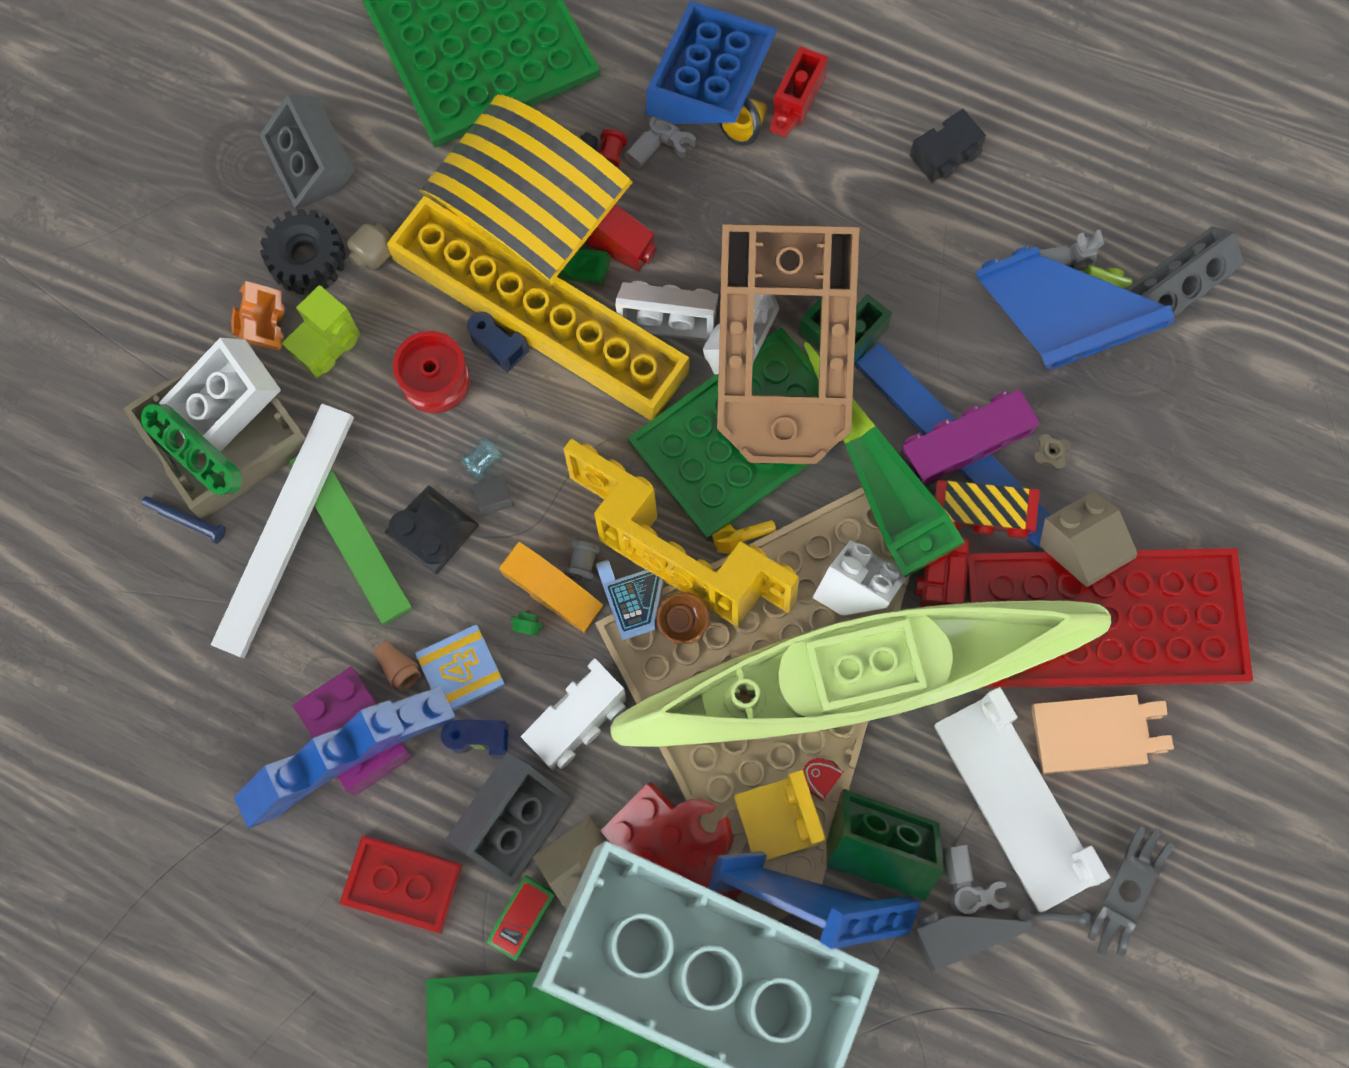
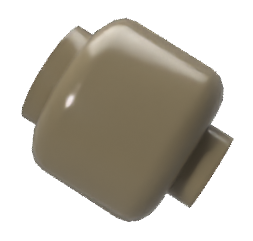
[347,223,392,270]

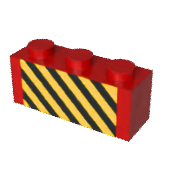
[935,480,1040,539]

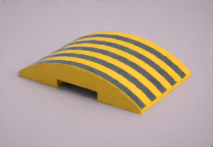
[419,94,633,283]

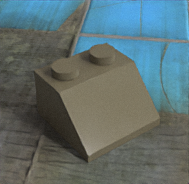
[1039,490,1138,587]

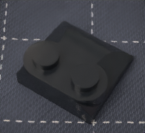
[384,485,479,575]

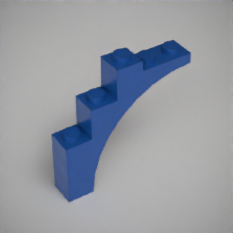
[234,687,455,829]

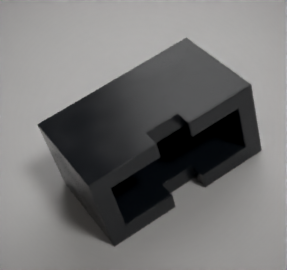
[910,109,986,183]

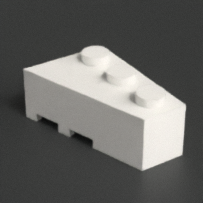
[521,658,627,771]

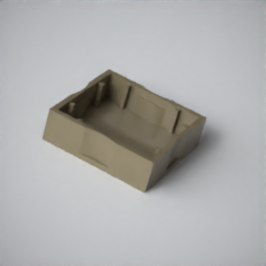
[122,336,306,520]

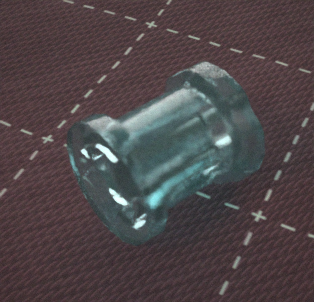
[459,437,503,480]

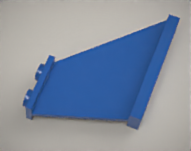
[975,246,1175,371]
[708,851,921,949]

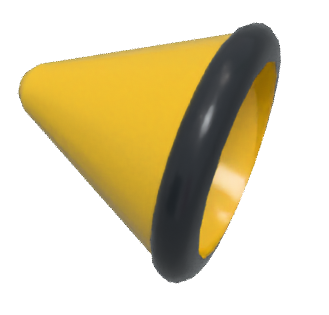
[719,98,767,146]

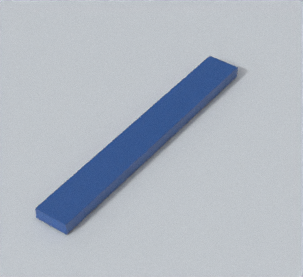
[855,343,1051,551]

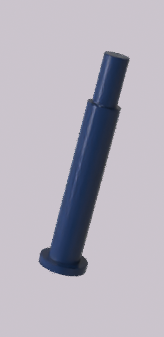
[142,496,226,544]

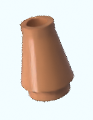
[373,641,421,691]

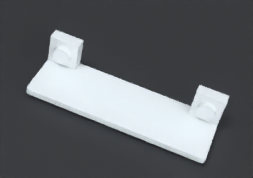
[934,687,1110,912]

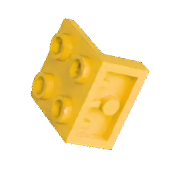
[734,770,826,861]

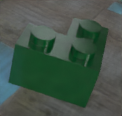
[798,294,892,366]

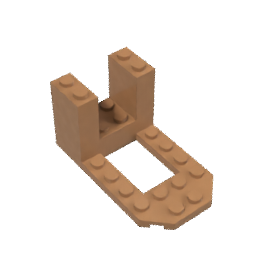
[717,224,860,464]

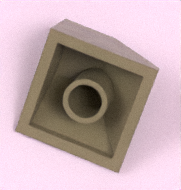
[533,816,608,910]

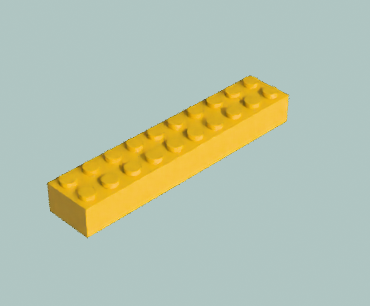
[387,196,690,421]

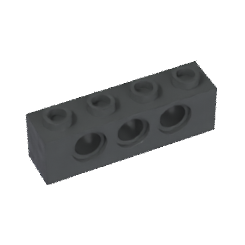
[1125,226,1244,335]

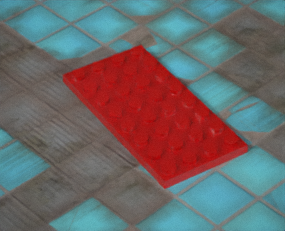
[967,548,1253,689]

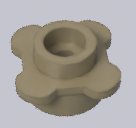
[1034,434,1071,470]

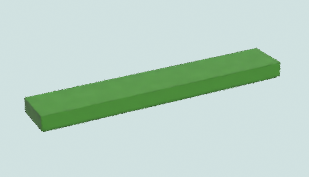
[289,456,413,626]

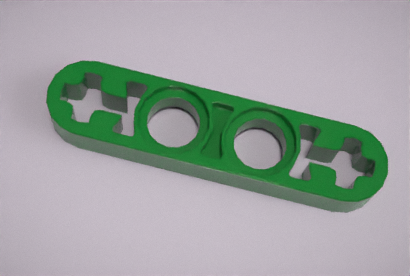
[141,404,242,495]

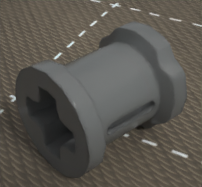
[564,541,601,582]

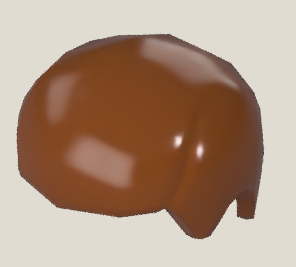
[657,592,709,644]

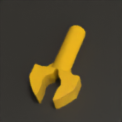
[712,520,776,554]

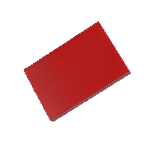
[339,835,463,934]

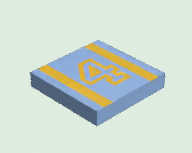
[415,624,505,711]

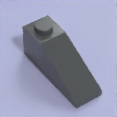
[912,912,1034,971]

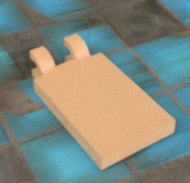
[1031,694,1174,774]

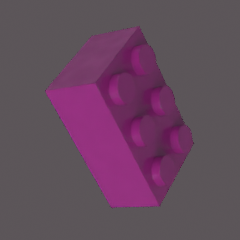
[292,666,413,796]

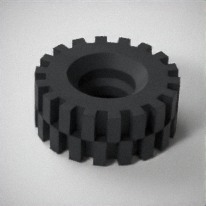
[260,209,346,294]

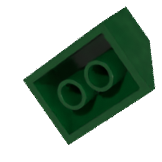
[826,789,944,900]

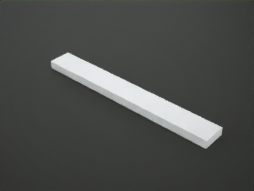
[211,404,354,659]

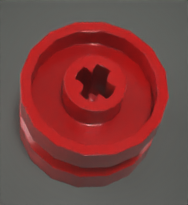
[392,331,471,414]

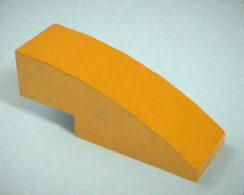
[499,542,604,634]

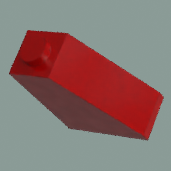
[584,204,657,272]

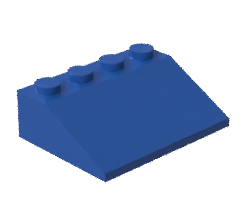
[645,1,777,124]

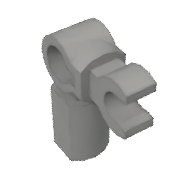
[624,117,696,169]
[1039,230,1104,269]
[943,845,1010,915]

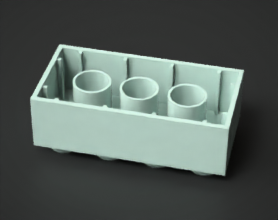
[533,841,880,1068]

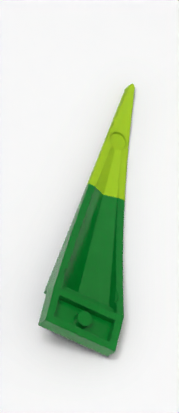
[804,342,965,578]

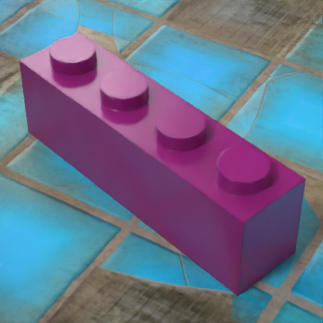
[900,389,1040,486]

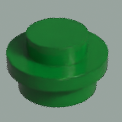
[510,611,544,636]

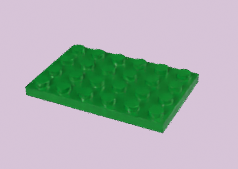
[627,327,843,541]

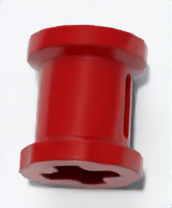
[598,129,628,169]

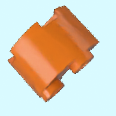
[231,281,285,350]

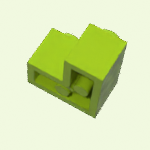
[281,285,361,379]

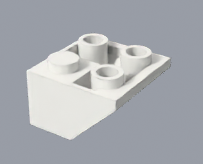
[812,540,907,615]

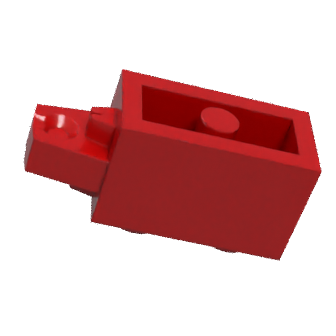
[770,46,828,138]

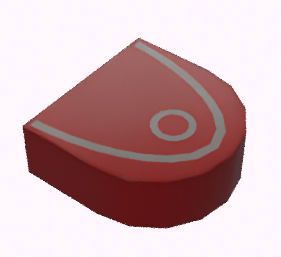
[803,758,844,801]

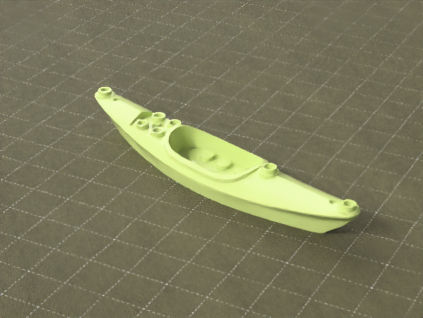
[610,601,1111,747]

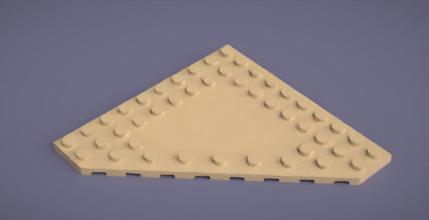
[595,487,910,921]

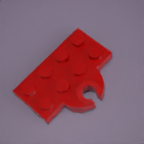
[600,782,743,901]

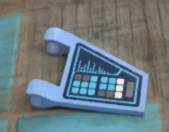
[596,560,664,640]

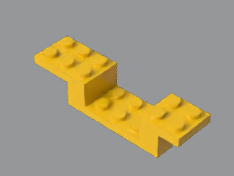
[563,438,799,627]

